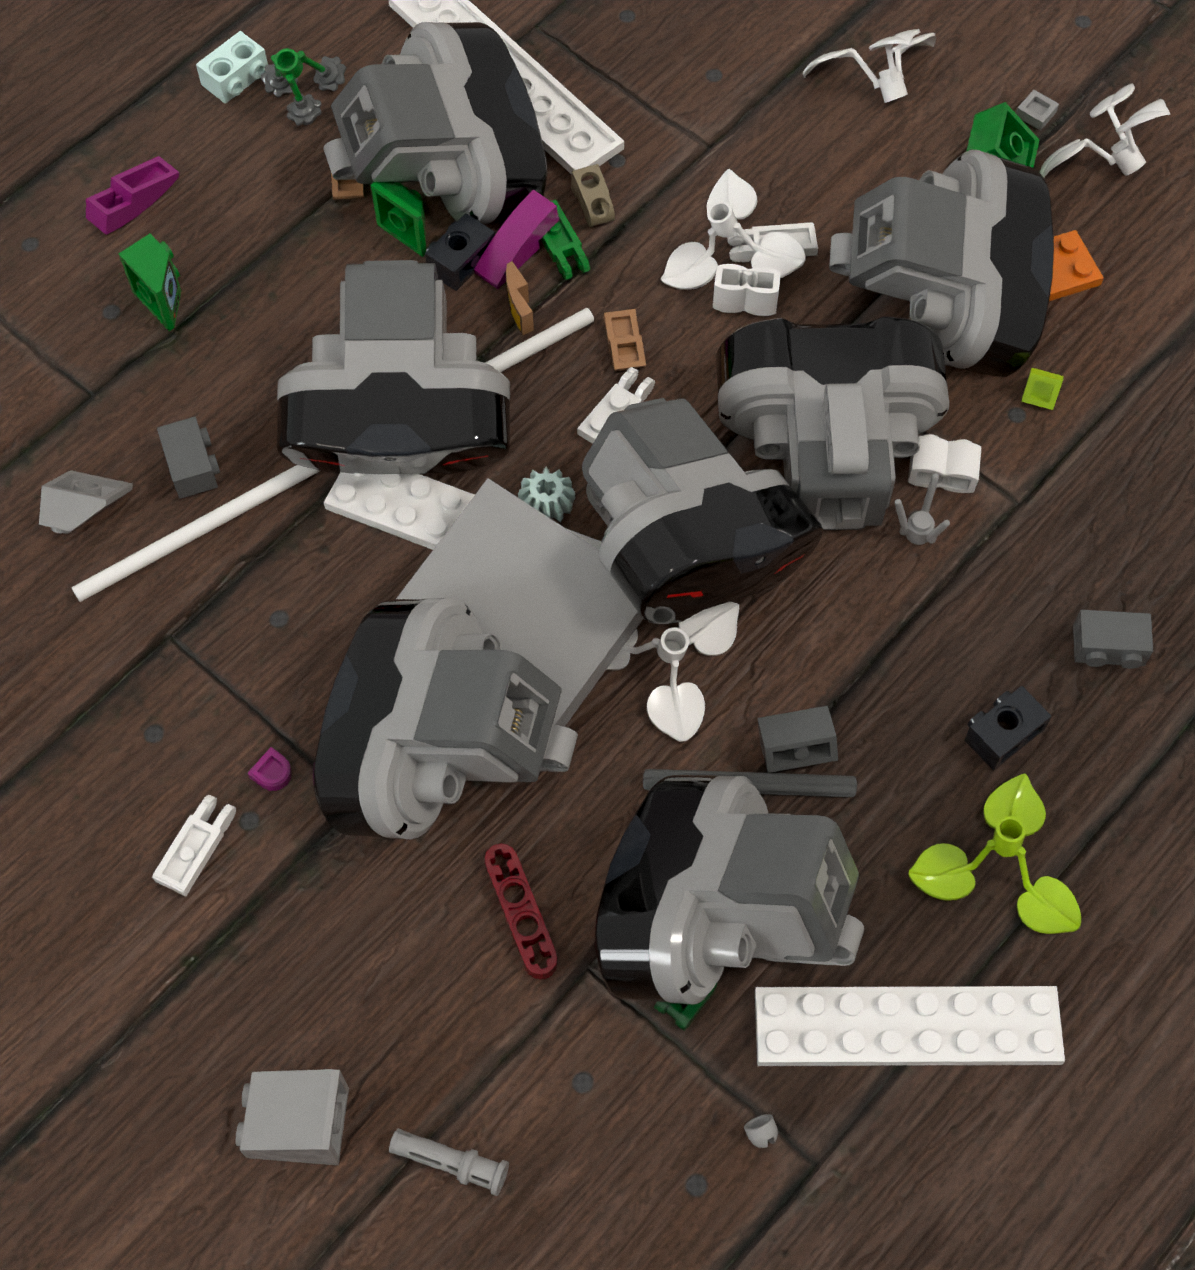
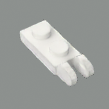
[727,222,818,263]
[577,367,655,444]
[152,795,236,897]

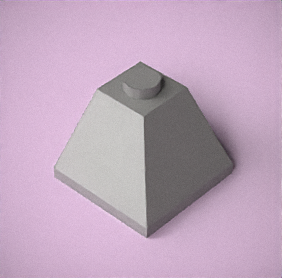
[39,470,133,533]

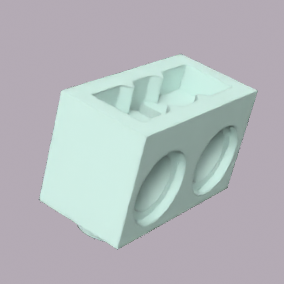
[196,31,268,104]

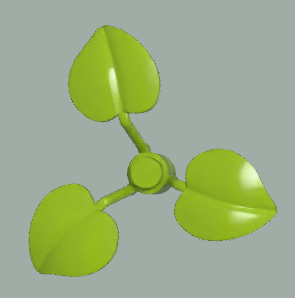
[908,774,1081,934]

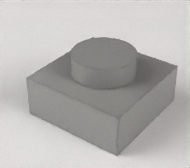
[1016,90,1059,131]

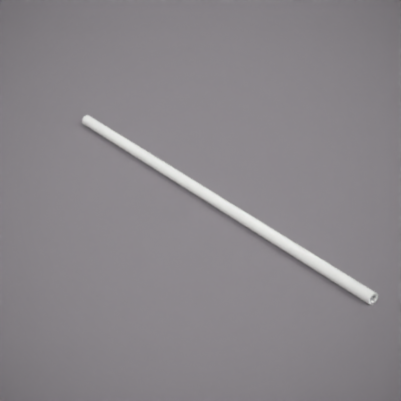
[71,308,594,602]

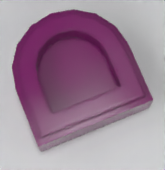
[247,747,292,791]

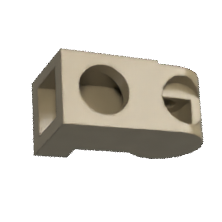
[571,164,615,227]

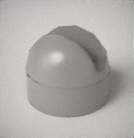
[744,1114,778,1148]

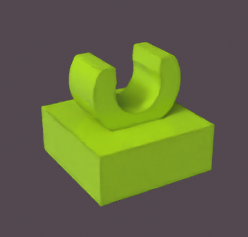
[1021,368,1064,410]

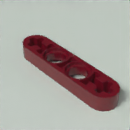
[485,843,558,980]

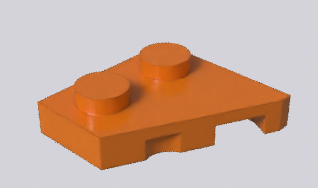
[1045,230,1104,302]

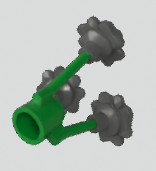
[261,48,346,126]

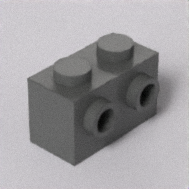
[157,416,221,499]
[1073,610,1153,669]
[757,706,838,773]

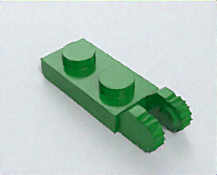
[540,200,590,280]

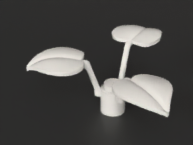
[803,29,936,103]
[1040,83,1170,182]
[661,169,806,290]
[606,601,739,742]

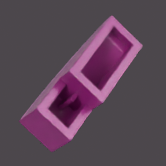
[86,156,179,235]
[474,190,559,289]

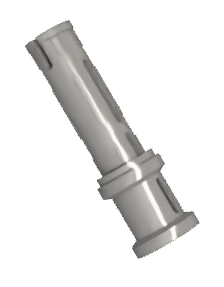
[389,1128,509,1196]

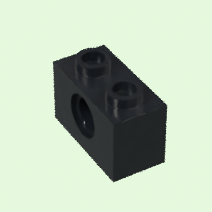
[425,213,495,291]
[964,686,1052,771]

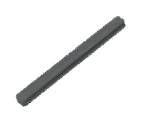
[643,769,857,797]

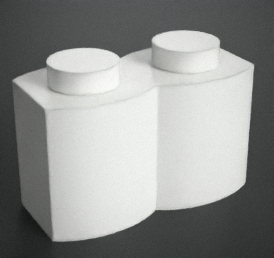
[713,264,781,316]
[908,434,981,493]

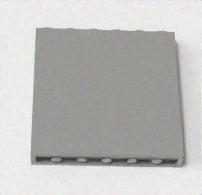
[364,478,659,727]

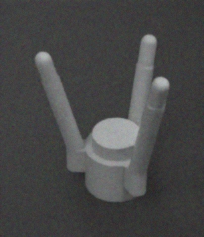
[895,473,950,545]

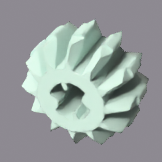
[518,467,575,522]

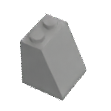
[236,1069,349,1166]

